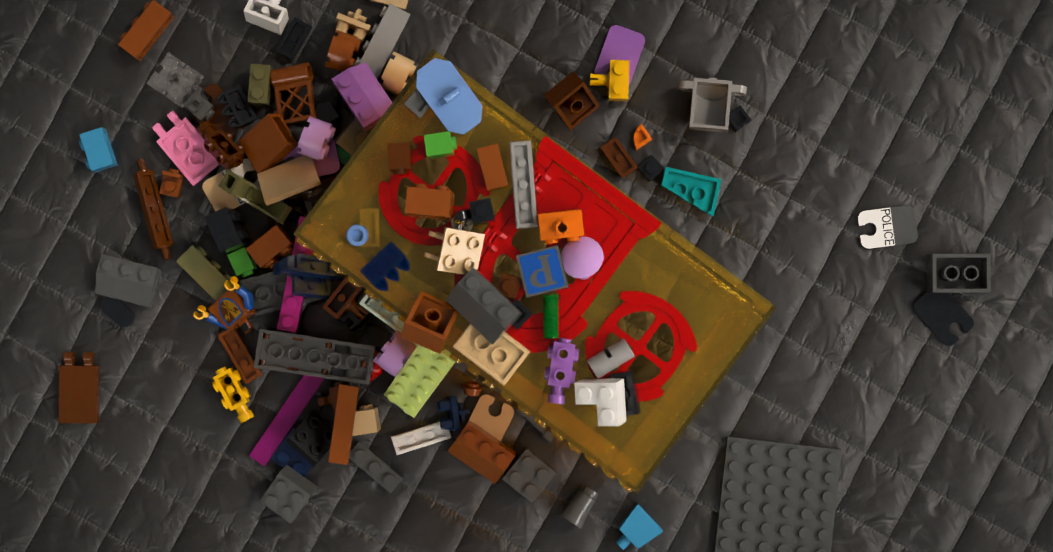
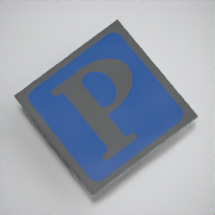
[516,245,568,298]

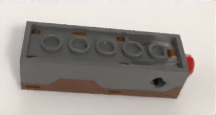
[254,329,383,385]

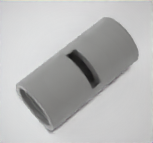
[587,338,635,379]

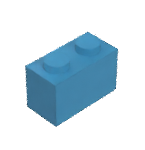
[79,127,118,172]

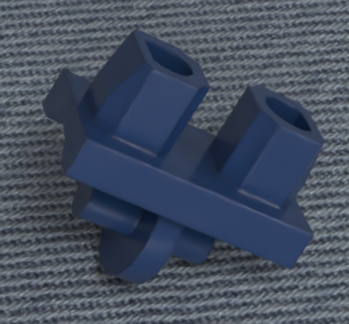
[437,396,470,431]

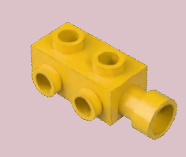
[212,366,254,423]

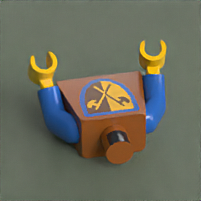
[193,276,256,334]

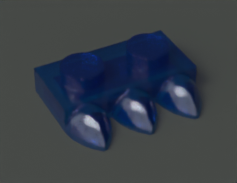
[360,241,410,291]

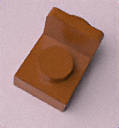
[159,168,184,198]

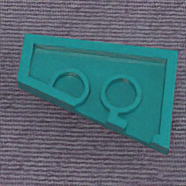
[661,167,722,217]

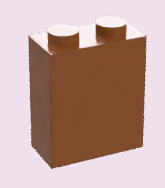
[238,114,298,173]

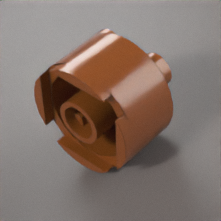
[325,30,361,72]

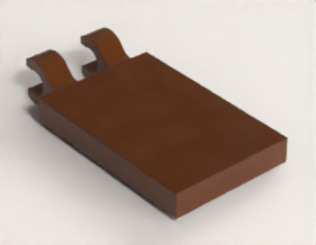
[59,352,100,424]

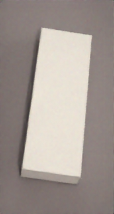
[391,421,452,455]

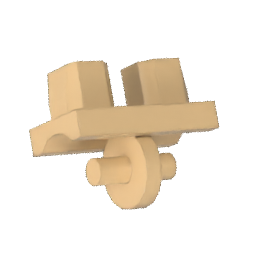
[336,9,371,43]

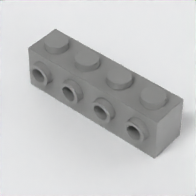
[353,4,411,79]

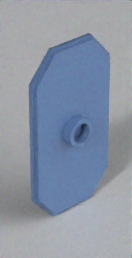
[416,58,482,135]

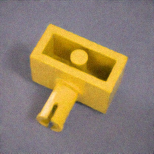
[590,60,630,102]

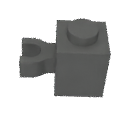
[183,91,216,122]

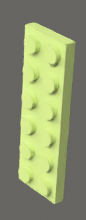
[384,345,459,418]

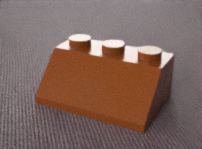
[447,420,516,484]

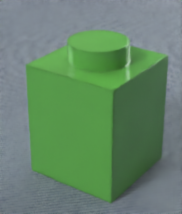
[424,131,457,159]
[227,247,257,278]

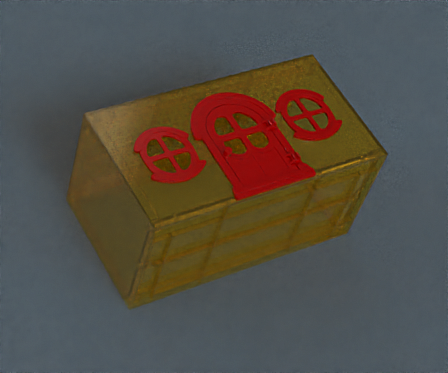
[294,49,776,493]

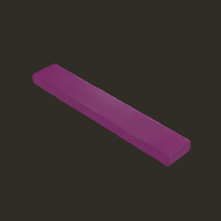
[249,375,325,466]

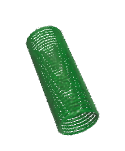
[543,295,559,338]

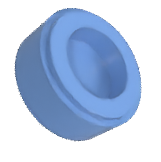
[346,225,369,246]

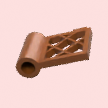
[270,62,317,125]

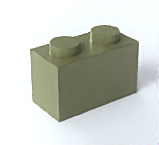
[248,64,273,106]

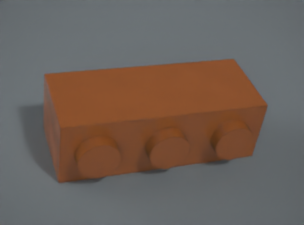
[118,0,175,62]

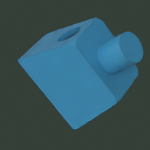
[616,502,663,550]

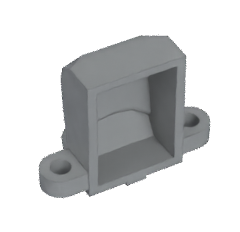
[678,78,747,132]

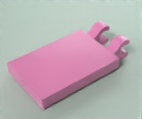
[152,110,219,186]

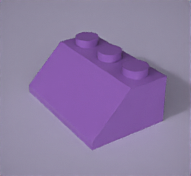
[332,62,398,132]

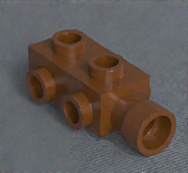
[197,121,244,170]

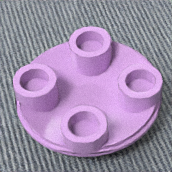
[561,237,604,280]

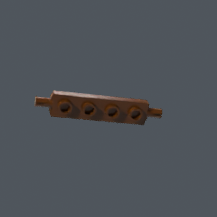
[133,158,173,260]

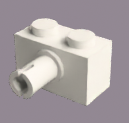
[244,0,289,35]

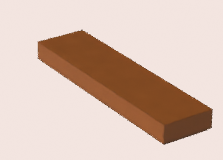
[328,384,359,465]

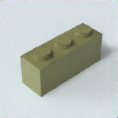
[176,245,232,301]

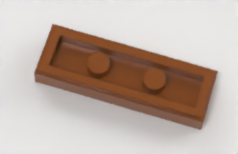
[217,329,263,384]

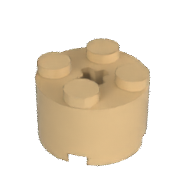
[380,52,417,96]

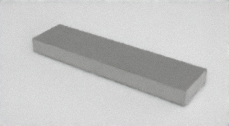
[509,140,538,229]

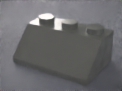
[95,254,162,308]
[446,267,523,345]

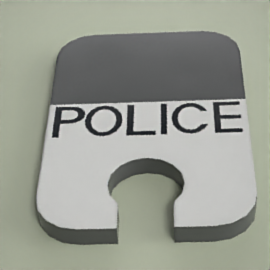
[857,205,918,249]

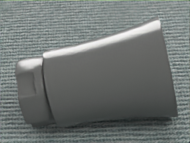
[559,484,599,529]

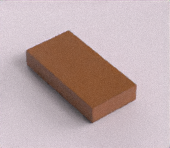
[477,143,509,191]

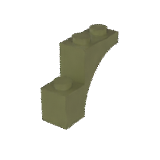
[218,169,292,224]

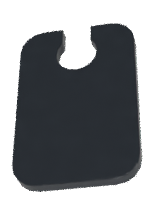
[913,291,974,346]

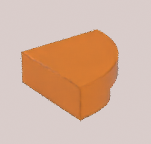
[633,124,652,151]

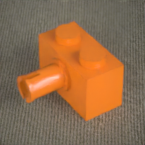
[537,209,584,244]

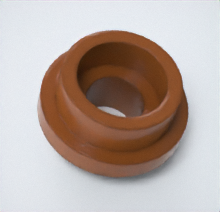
[463,381,482,396]

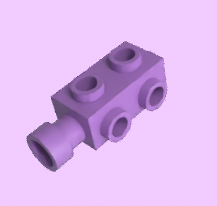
[544,338,579,404]

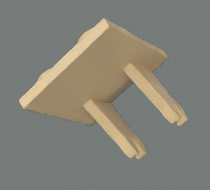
[424,227,485,275]

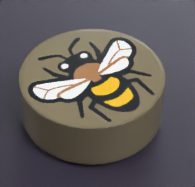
[451,215,473,231]

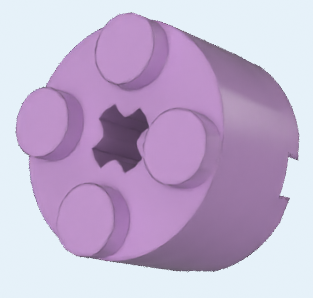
[297,116,336,161]
[373,331,417,377]

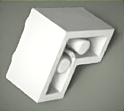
[574,378,626,426]

